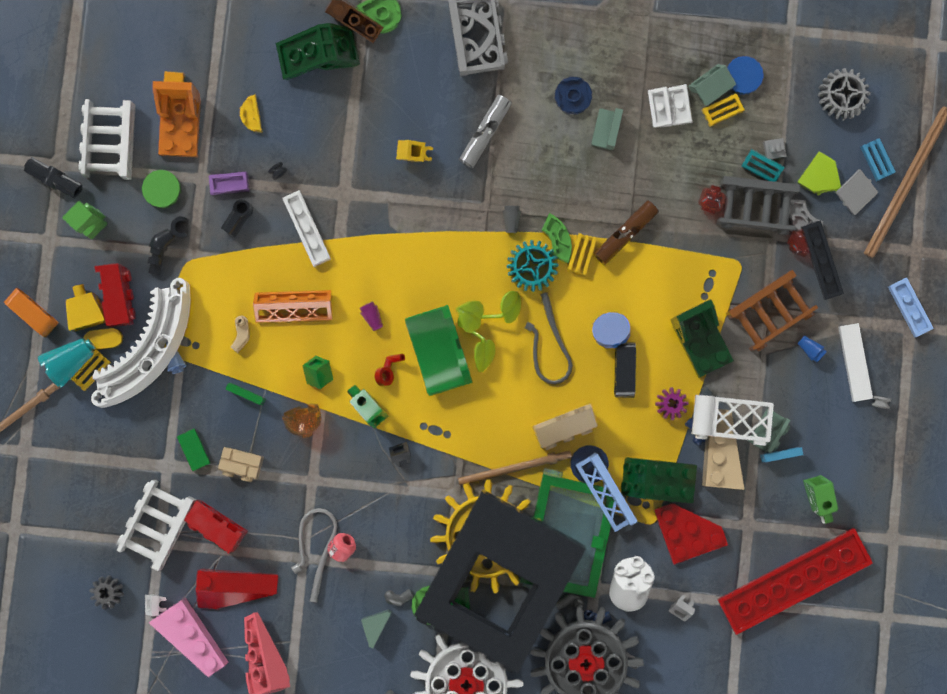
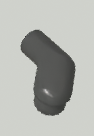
[384,589,414,606]

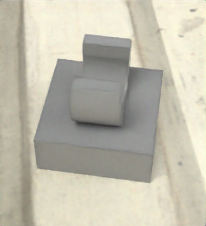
[763,138,786,160]
[669,595,695,621]

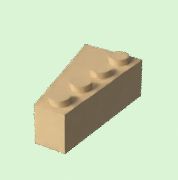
[702,409,744,490]

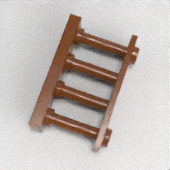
[726,270,818,352]

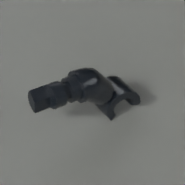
[148,216,188,275]

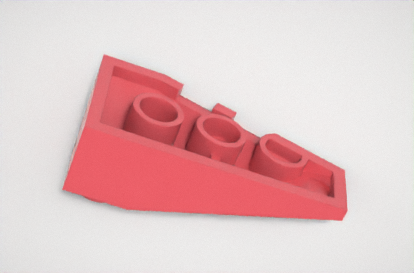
[244,612,290,694]

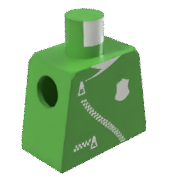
[803,475,838,524]

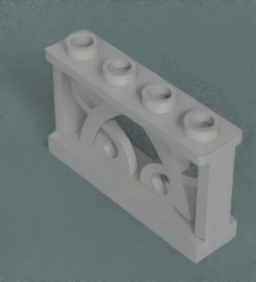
[448,0,508,77]

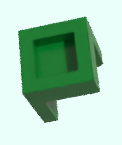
[302,356,333,389]

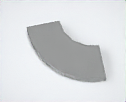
[789,199,823,235]

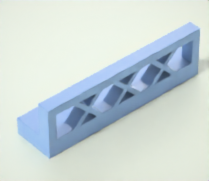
[575,453,638,532]

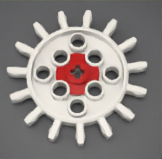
[410,634,523,694]

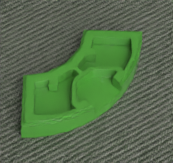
[541,213,572,264]

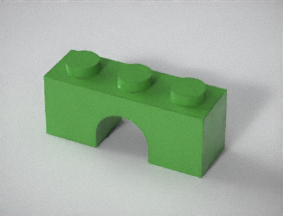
[62,201,108,239]

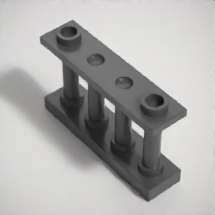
[716,176,800,235]

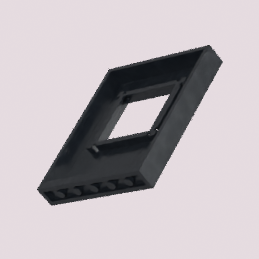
[414,489,587,673]

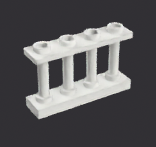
[78,99,135,180]
[117,480,196,571]

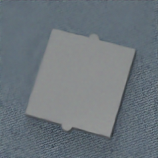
[835,169,878,215]

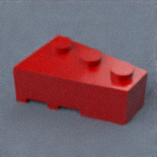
[94,263,136,327]
[184,500,248,553]

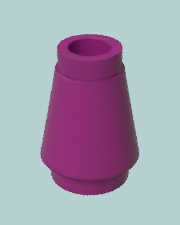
[360,301,383,331]

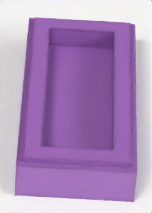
[209,172,249,195]

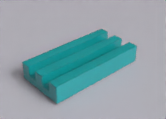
[741,149,785,182]

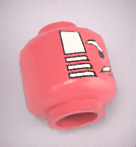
[327,533,356,562]

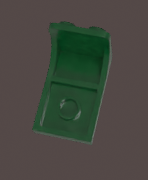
[621,457,697,503]

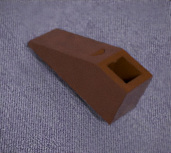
[325,0,384,43]

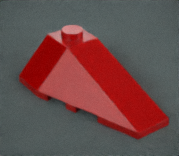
[196,569,279,609]

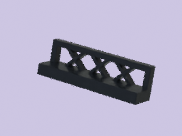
[801,220,844,300]

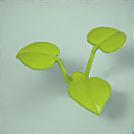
[456,291,521,373]

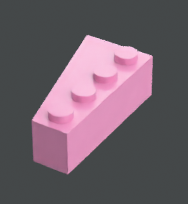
[149,598,228,677]

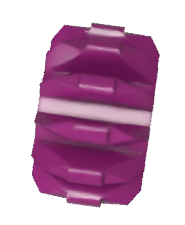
[655,387,689,420]

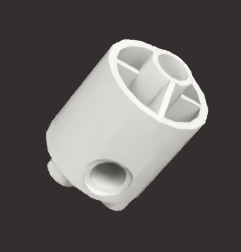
[609,556,654,611]

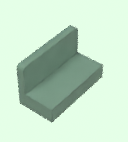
[688,64,736,106]
[591,108,623,150]

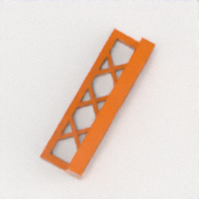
[253,290,332,322]

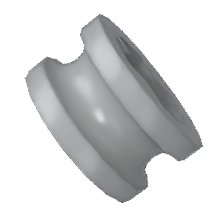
[872,396,891,409]

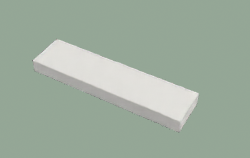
[282,190,331,267]
[838,323,873,402]

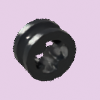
[268,162,287,180]

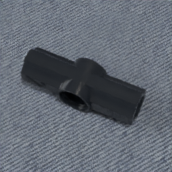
[23,157,83,199]

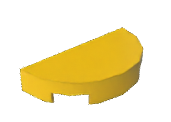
[240,94,262,132]

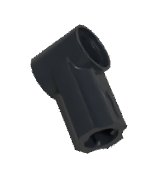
[221,199,253,237]

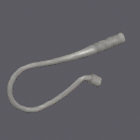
[291,508,338,603]

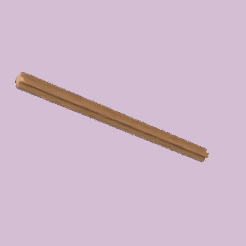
[864,107,947,258]

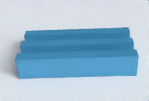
[860,138,895,181]
[760,447,804,462]

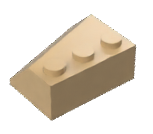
[532,404,597,450]

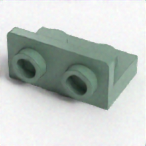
[748,408,790,453]

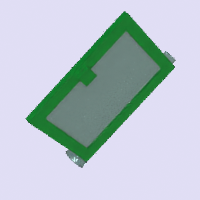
[520,468,614,598]

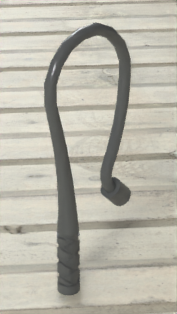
[525,292,573,384]

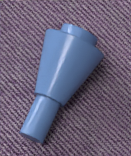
[166,342,186,374]

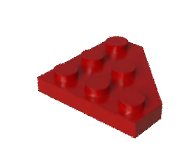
[653,503,728,564]

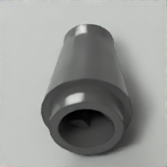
[502,206,521,233]

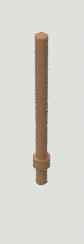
[0,383,60,432]
[458,450,572,485]

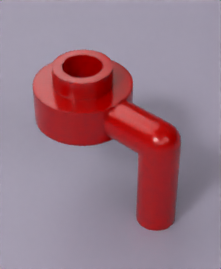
[374,354,405,386]

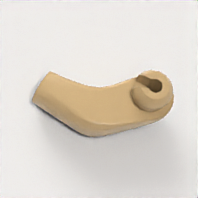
[231,316,250,353]

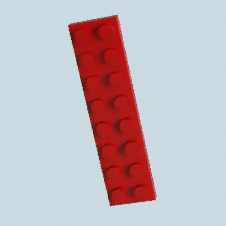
[717,528,873,635]

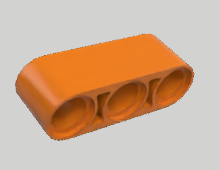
[4,287,59,338]

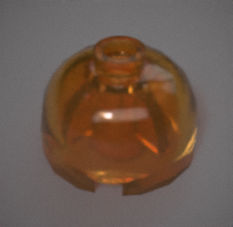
[282,404,321,438]

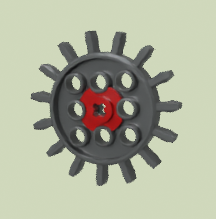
[530,605,644,694]

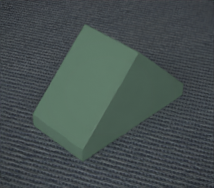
[361,609,392,649]

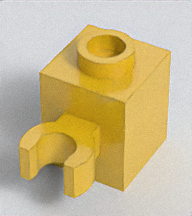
[396,140,433,162]

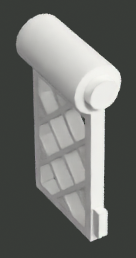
[692,395,774,446]

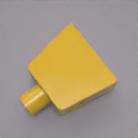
[66,284,106,332]

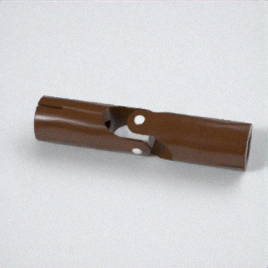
[593,200,659,265]

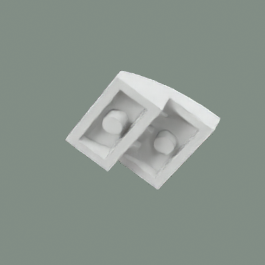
[648,84,693,128]

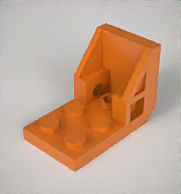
[153,81,201,157]

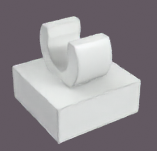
[145,594,167,616]

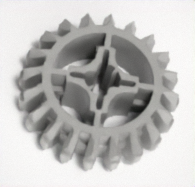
[818,68,871,120]

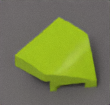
[798,152,841,196]

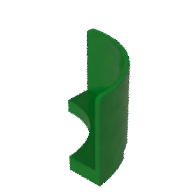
[405,305,473,396]

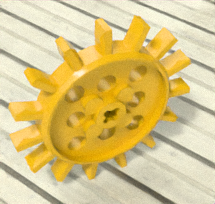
[430,479,541,593]

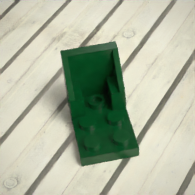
[276,23,360,80]
[670,299,734,378]

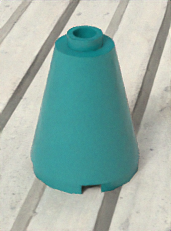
[38,338,95,388]

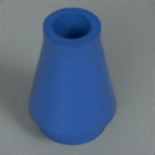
[798,336,827,363]

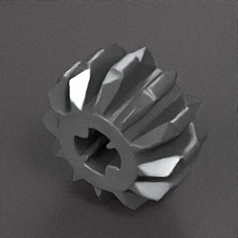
[89,576,124,609]

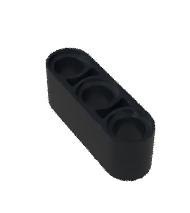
[614,342,636,398]

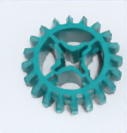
[507,240,558,292]

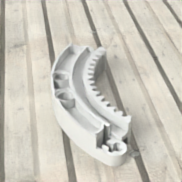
[91,278,191,408]

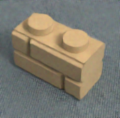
[218,447,264,482]

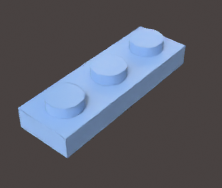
[888,277,934,338]

